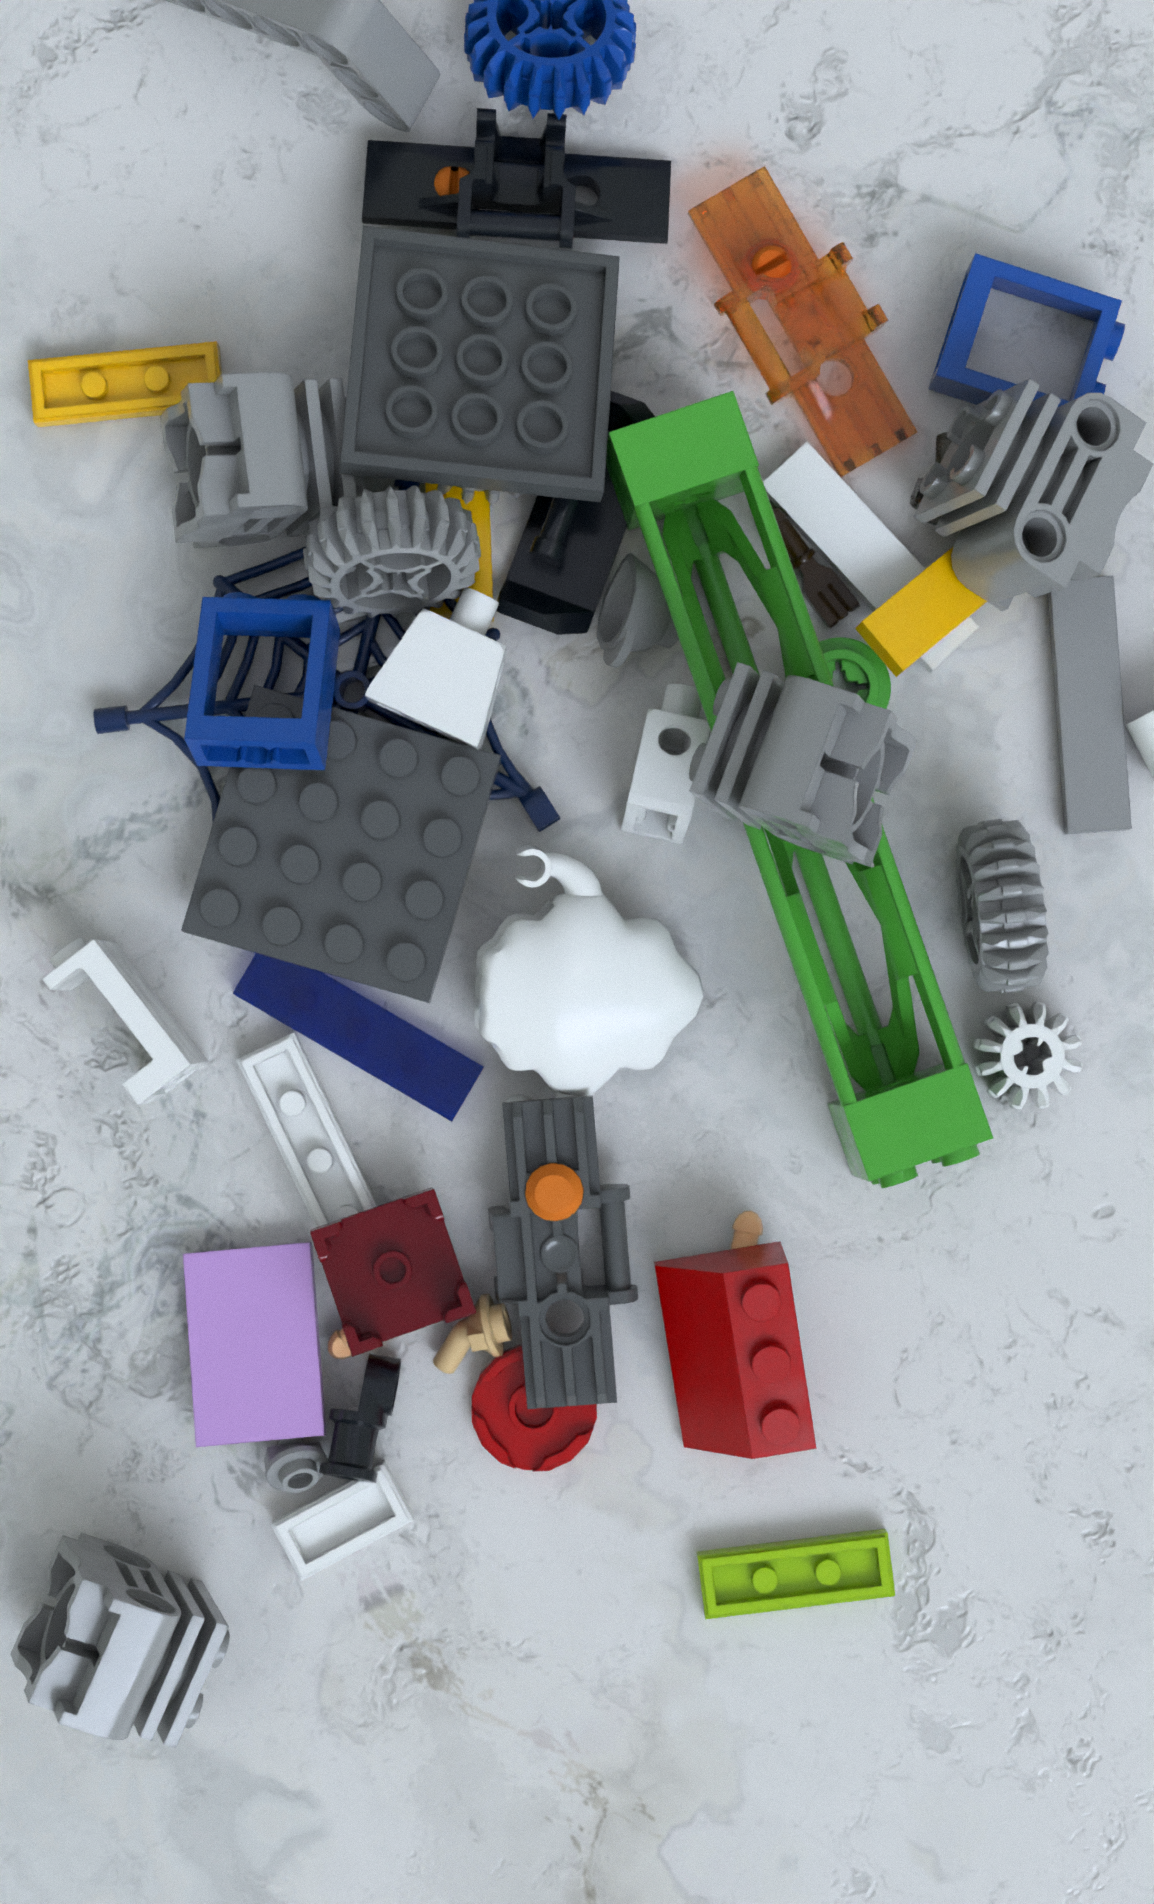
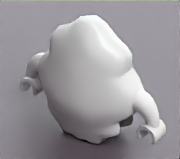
[474,844,704,1102]

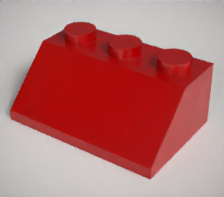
[654,1241,817,1459]

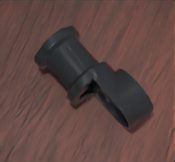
[319,1354,401,1483]

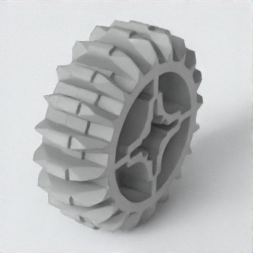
[303,485,481,618]
[955,819,1049,993]

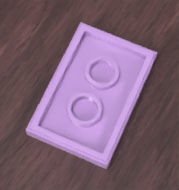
[183,1242,327,1447]

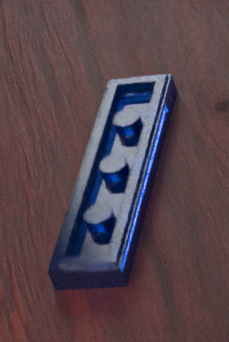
[232,953,485,1122]

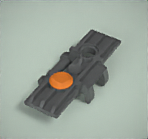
[488,1095,638,1409]

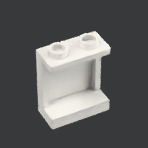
[42,938,208,1105]

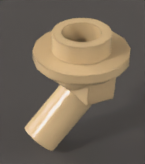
[433,1293,512,1374]

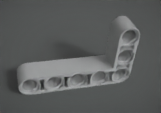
[165,0,441,132]

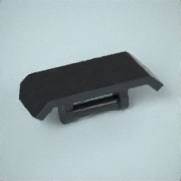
[496,391,655,635]

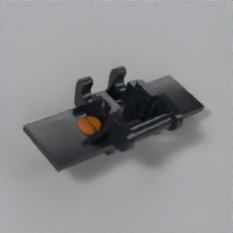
[362,108,671,249]

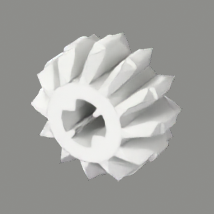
[973,1002,1083,1109]

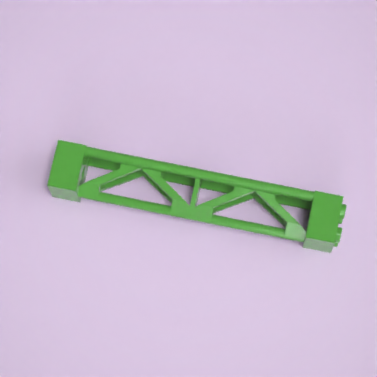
[606,391,993,1188]

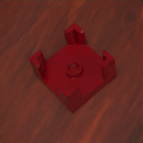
[310,1187,477,1357]

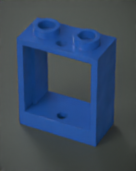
[928,253,1125,408]
[184,592,340,770]

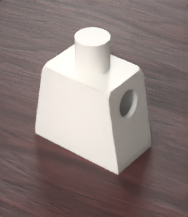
[365,587,507,750]
[621,684,710,844]

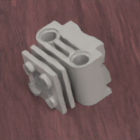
[160,372,364,548]
[913,378,1153,611]
[689,662,917,867]
[11,1533,230,1748]

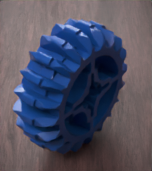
[464,0,637,120]

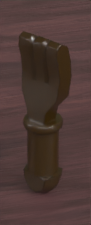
[772,506,860,629]

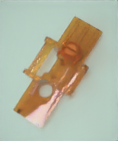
[687,166,917,478]

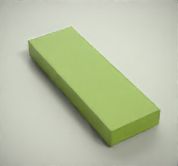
[697,1528,895,1620]

